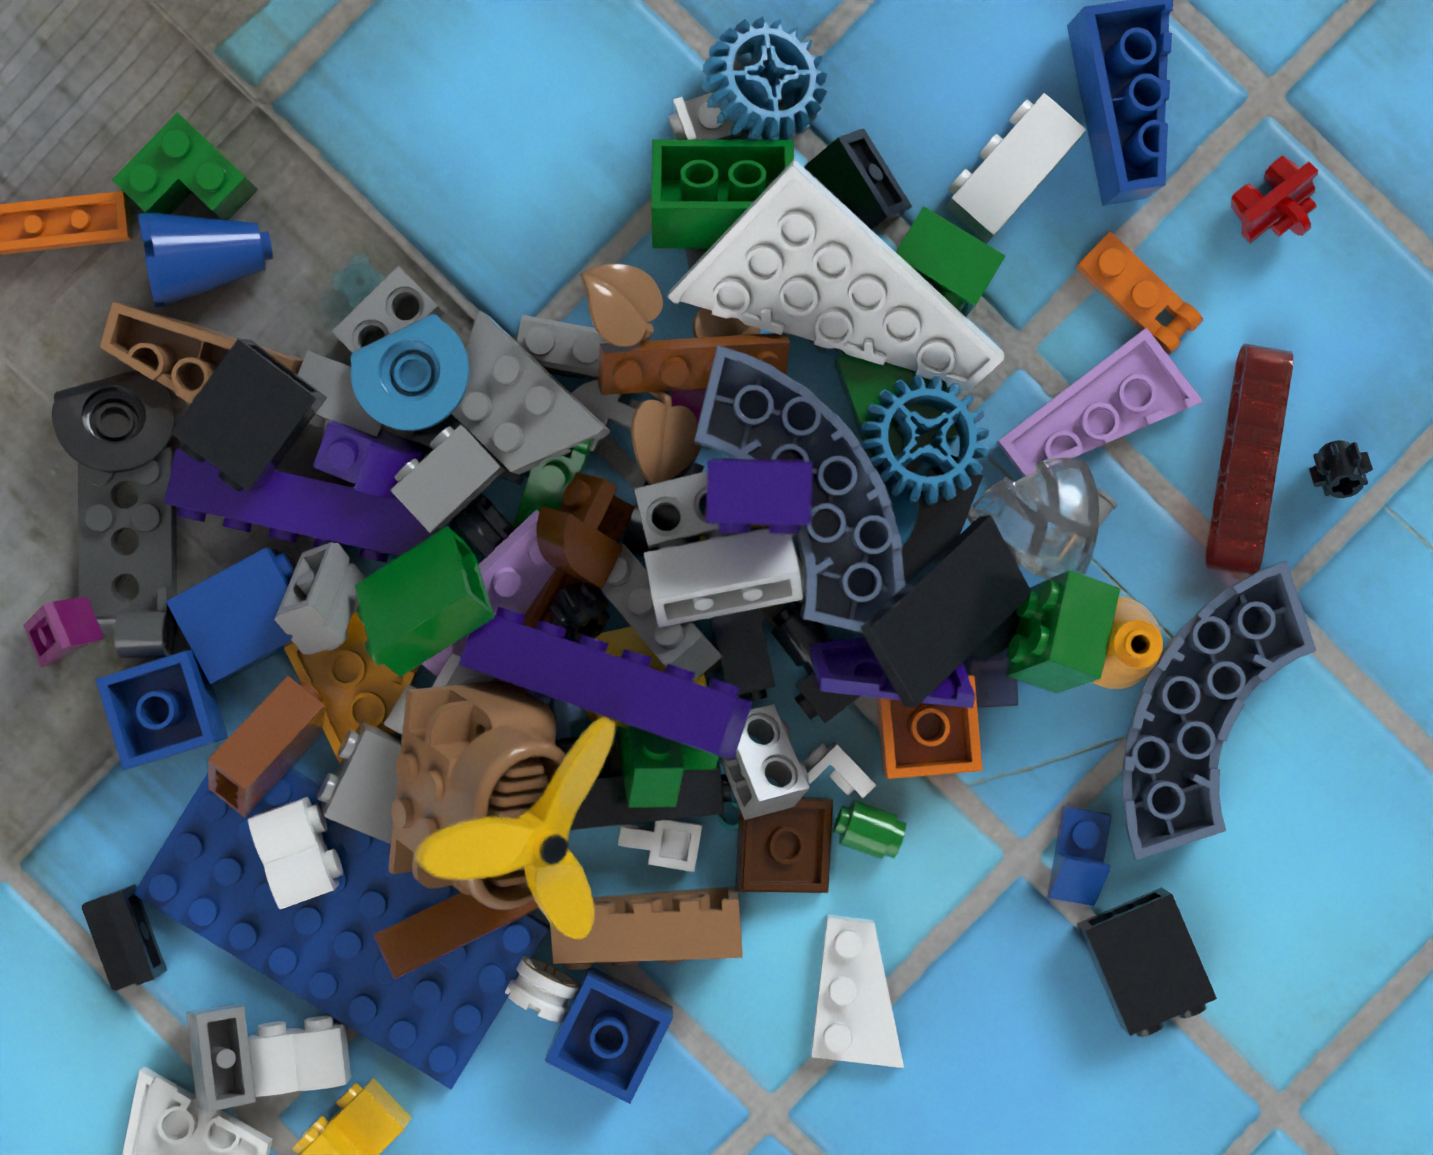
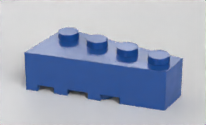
[1067,0,1173,206]

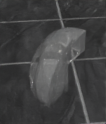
[967,458,1099,580]

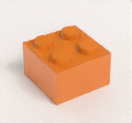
[876,674,983,779]

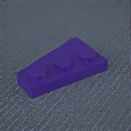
[810,637,975,708]

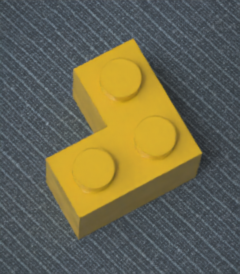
[291,1077,412,1155]

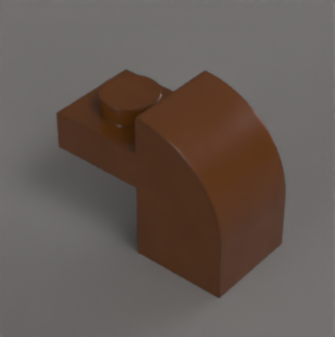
[536,472,623,589]

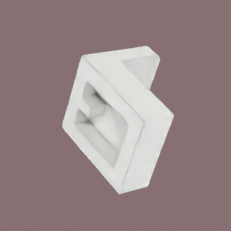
[668,93,741,140]
[803,742,876,798]

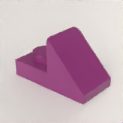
[23,597,104,668]

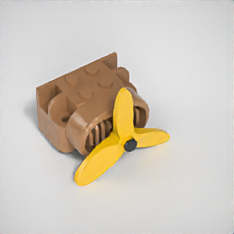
[388,680,615,939]

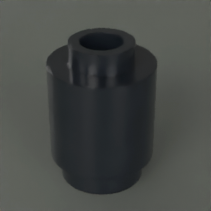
[770,602,834,673]

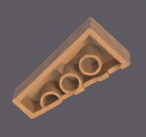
[100,302,304,404]
[550,886,743,970]

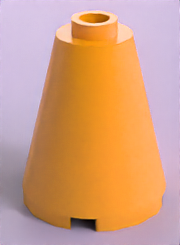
[1092,597,1163,689]

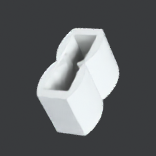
[247,796,343,909]
[248,1015,351,1097]

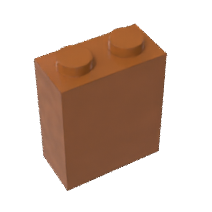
[208,676,325,818]

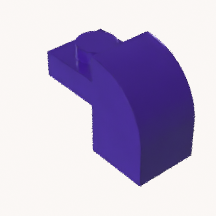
[313,420,428,499]

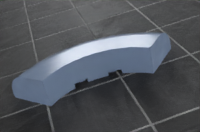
[694,345,905,633]
[1122,561,1317,860]

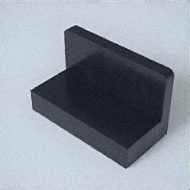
[804,128,912,231]
[82,884,167,991]

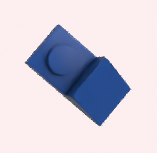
[1047,806,1112,906]

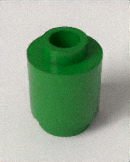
[833,800,906,859]

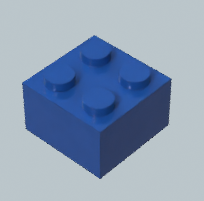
[95,650,229,770]
[544,967,673,1104]

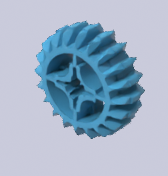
[701,16,827,140]
[860,375,989,505]

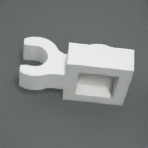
[618,819,702,872]

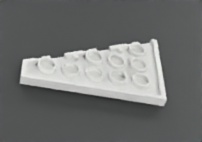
[667,159,1004,391]

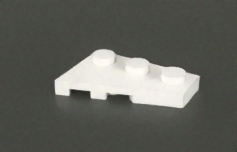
[811,915,904,1068]
[122,1066,272,1155]

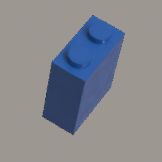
[166,547,295,684]

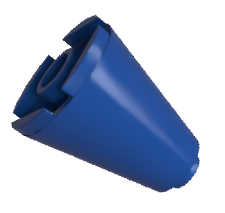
[138,212,273,308]

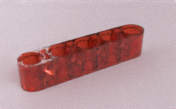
[1205,344,1294,575]

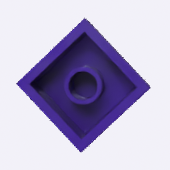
[706,458,813,534]

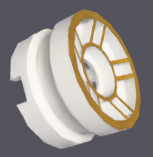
[505,957,580,1022]

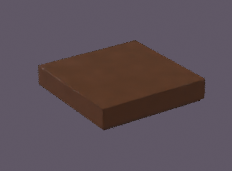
[735,797,833,893]

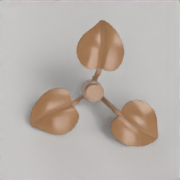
[580,264,761,485]

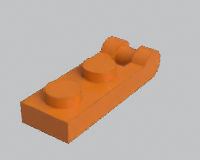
[1075,231,1203,355]

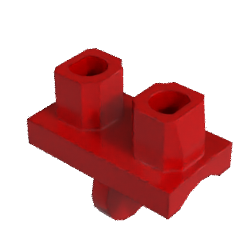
[1231,155,1319,244]

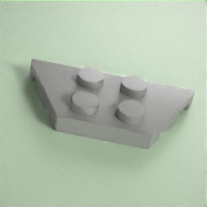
[452,311,610,475]

